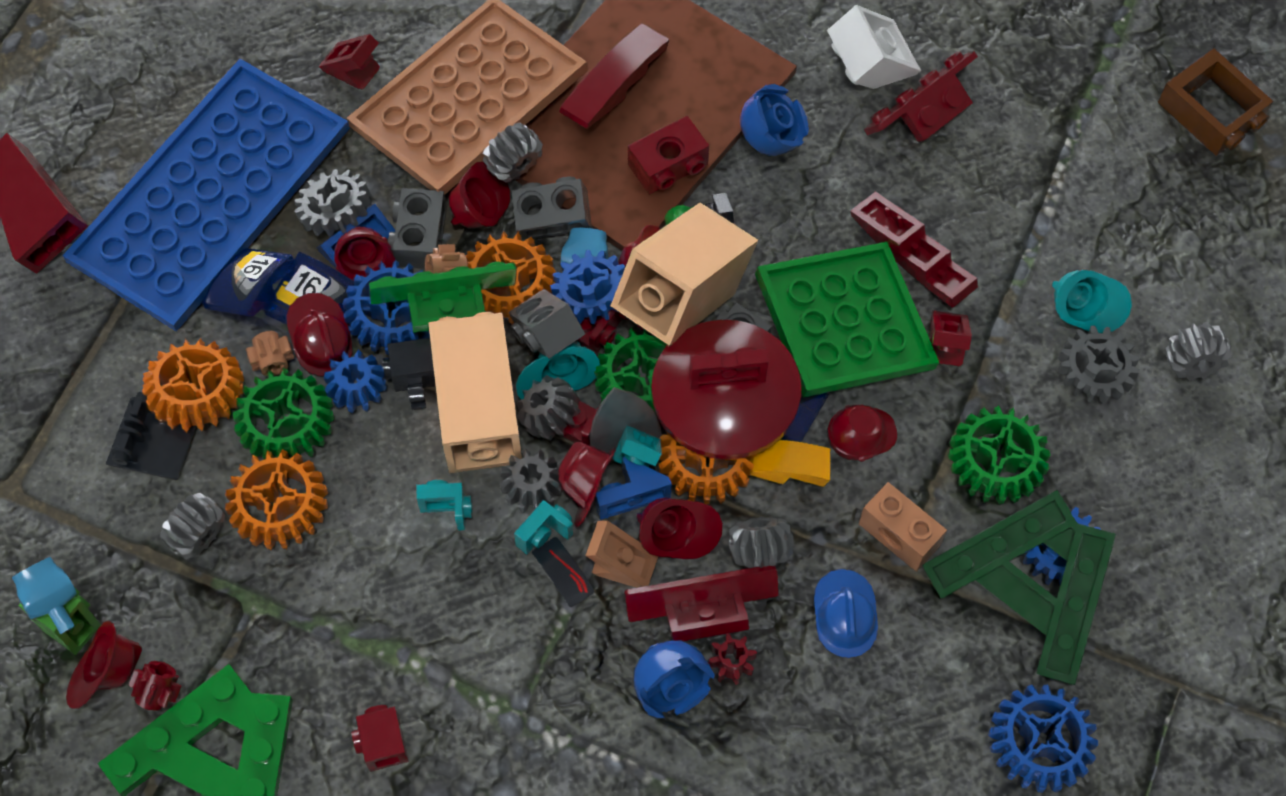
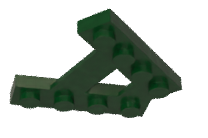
[922,490,1116,685]

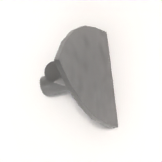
[590,387,662,459]

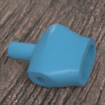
[561,228,608,264]
[12,557,77,635]

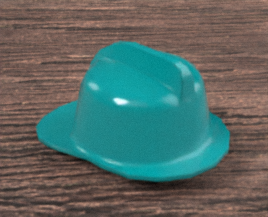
[1052,270,1132,333]
[516,341,600,400]

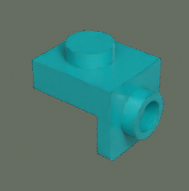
[416,480,472,531]

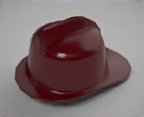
[449,162,510,229]
[287,293,352,376]
[558,442,616,528]
[636,497,723,559]
[66,621,142,709]

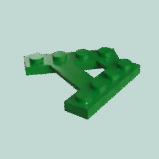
[97,664,293,796]

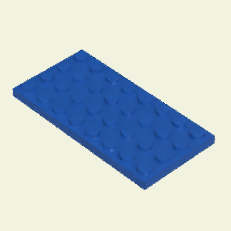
[63,59,350,332]

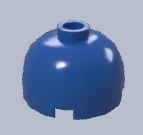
[740,84,809,156]
[634,640,715,718]

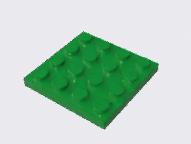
[755,242,939,398]

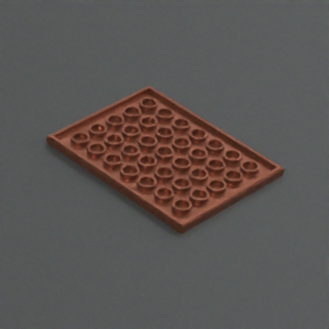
[514,0,797,251]

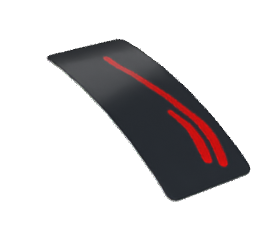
[532,537,595,607]

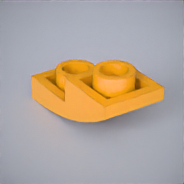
[750,440,830,487]

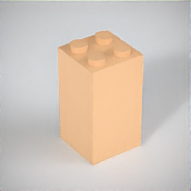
[611,203,758,346]
[428,312,522,473]

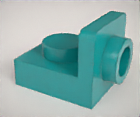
[613,425,662,467]
[514,500,573,555]

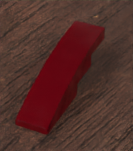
[559,24,669,129]
[850,191,978,308]

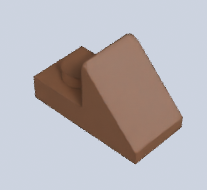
[586,521,658,588]

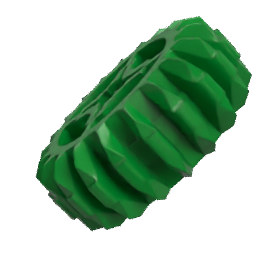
[594,328,667,419]
[233,367,335,460]
[948,405,1051,506]

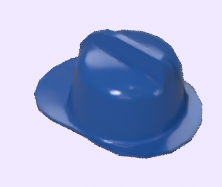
[814,569,878,658]

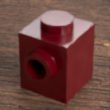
[351,705,409,772]

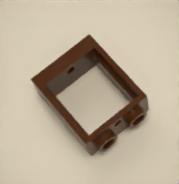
[1158,48,1274,156]

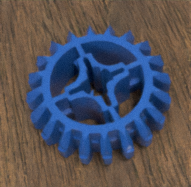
[343,260,430,356]
[988,684,1099,793]

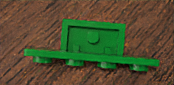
[369,261,517,333]

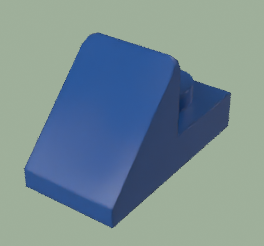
[595,456,672,520]

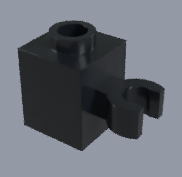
[383,338,436,410]

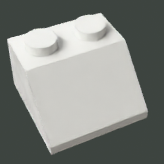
[827,5,921,89]

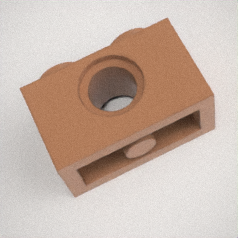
[859,482,947,572]

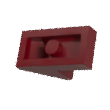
[319,34,380,90]
[929,310,972,366]

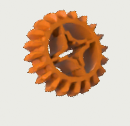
[466,231,556,325]
[142,338,244,433]
[659,431,756,504]
[225,449,328,550]

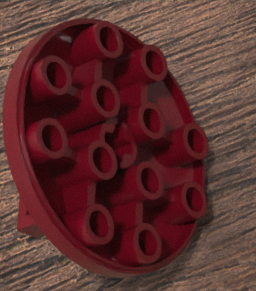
[652,320,801,459]

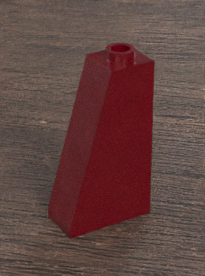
[0,133,88,274]

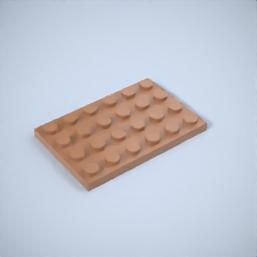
[346,0,588,195]

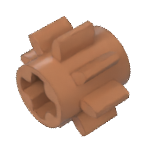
[425,244,468,274]
[246,331,294,376]

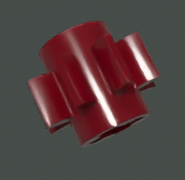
[708,633,757,685]
[128,661,182,711]

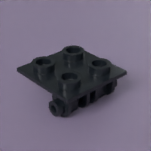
[106,392,197,480]

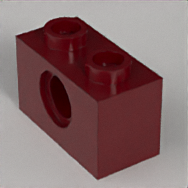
[628,115,709,195]

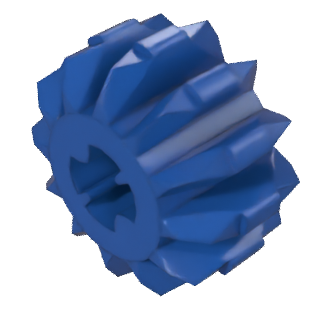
[324,349,387,414]

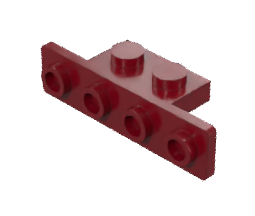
[864,51,978,142]
[624,565,778,641]

